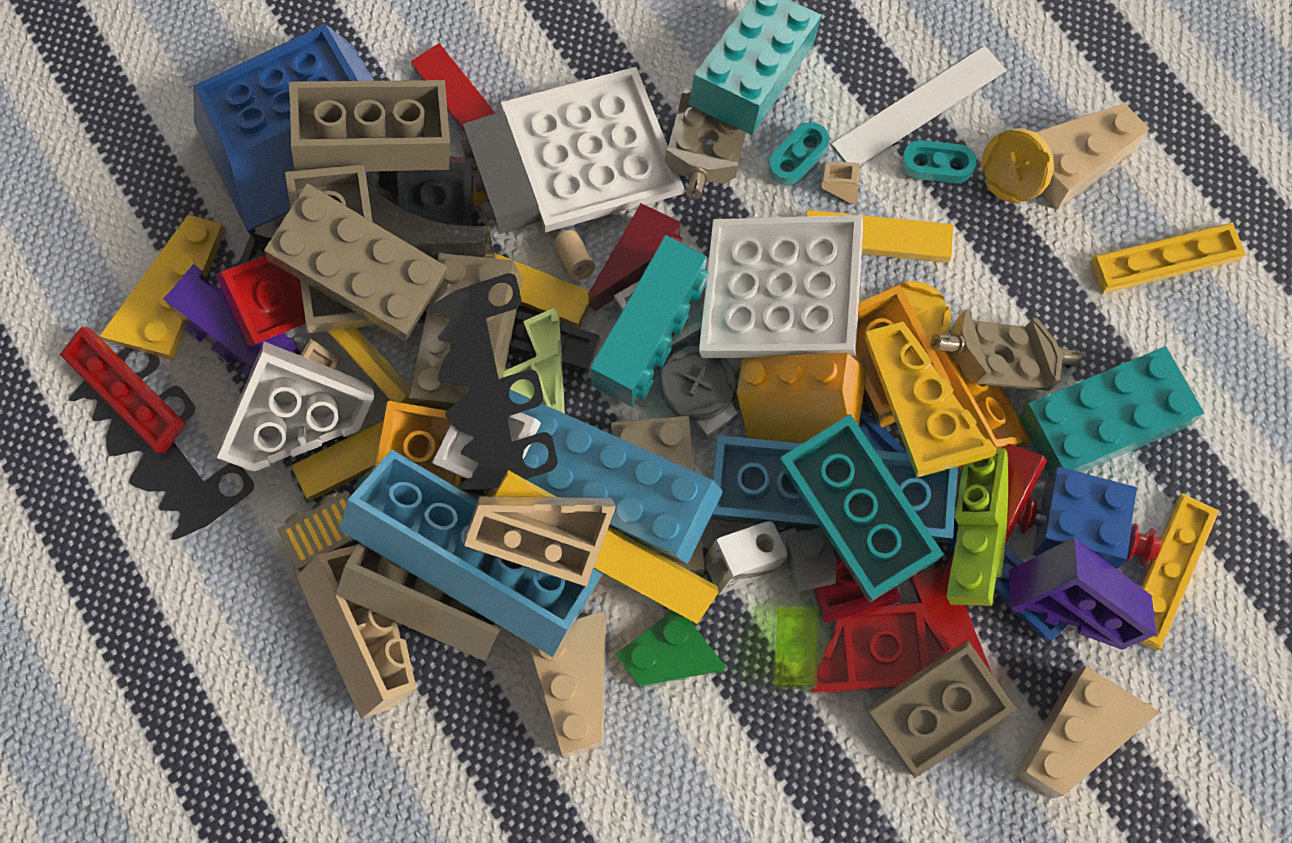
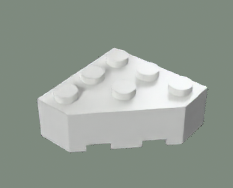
[217,342,374,472]

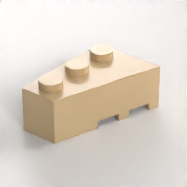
[1036,103,1150,210]
[464,497,616,587]
[529,611,606,758]
[1015,666,1160,799]

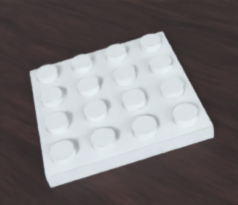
[501,67,684,233]
[699,215,863,358]

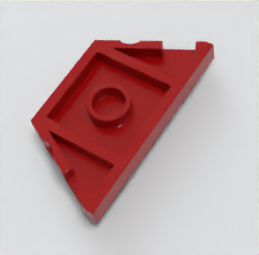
[811,603,951,694]

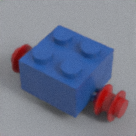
[1016,467,1161,569]

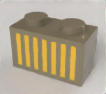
[277,491,359,572]

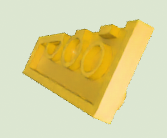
[99,215,226,360]
[865,321,997,477]

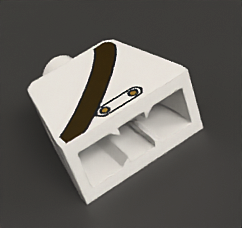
[704,521,797,595]

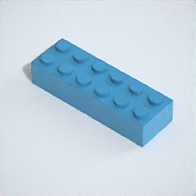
[509,390,723,564]
[711,436,958,544]
[339,449,602,657]

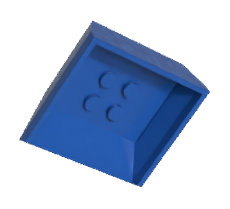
[193,24,374,235]

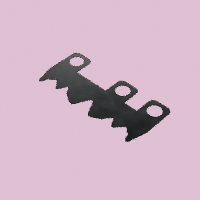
[425,273,558,490]
[69,347,254,540]

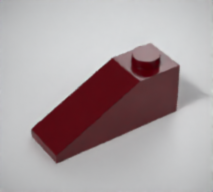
[588,203,683,311]

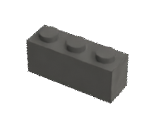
[460,111,541,234]

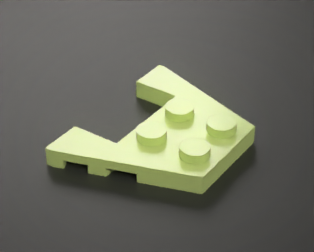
[504,308,565,414]

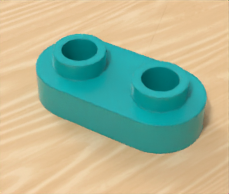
[769,122,829,185]
[901,140,976,183]

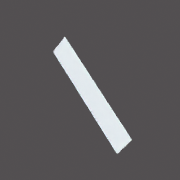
[831,46,1007,165]

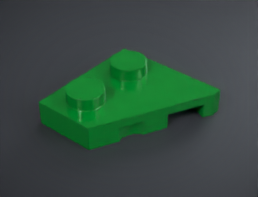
[615,611,726,688]

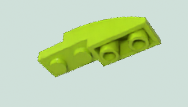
[946,449,1008,606]

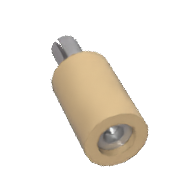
[554,227,595,280]

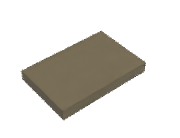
[866,640,1017,779]

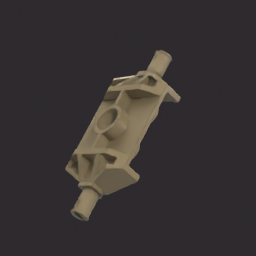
[665,88,746,199]
[931,309,1082,391]

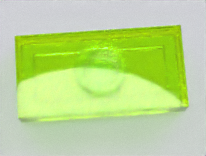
[774,607,819,689]

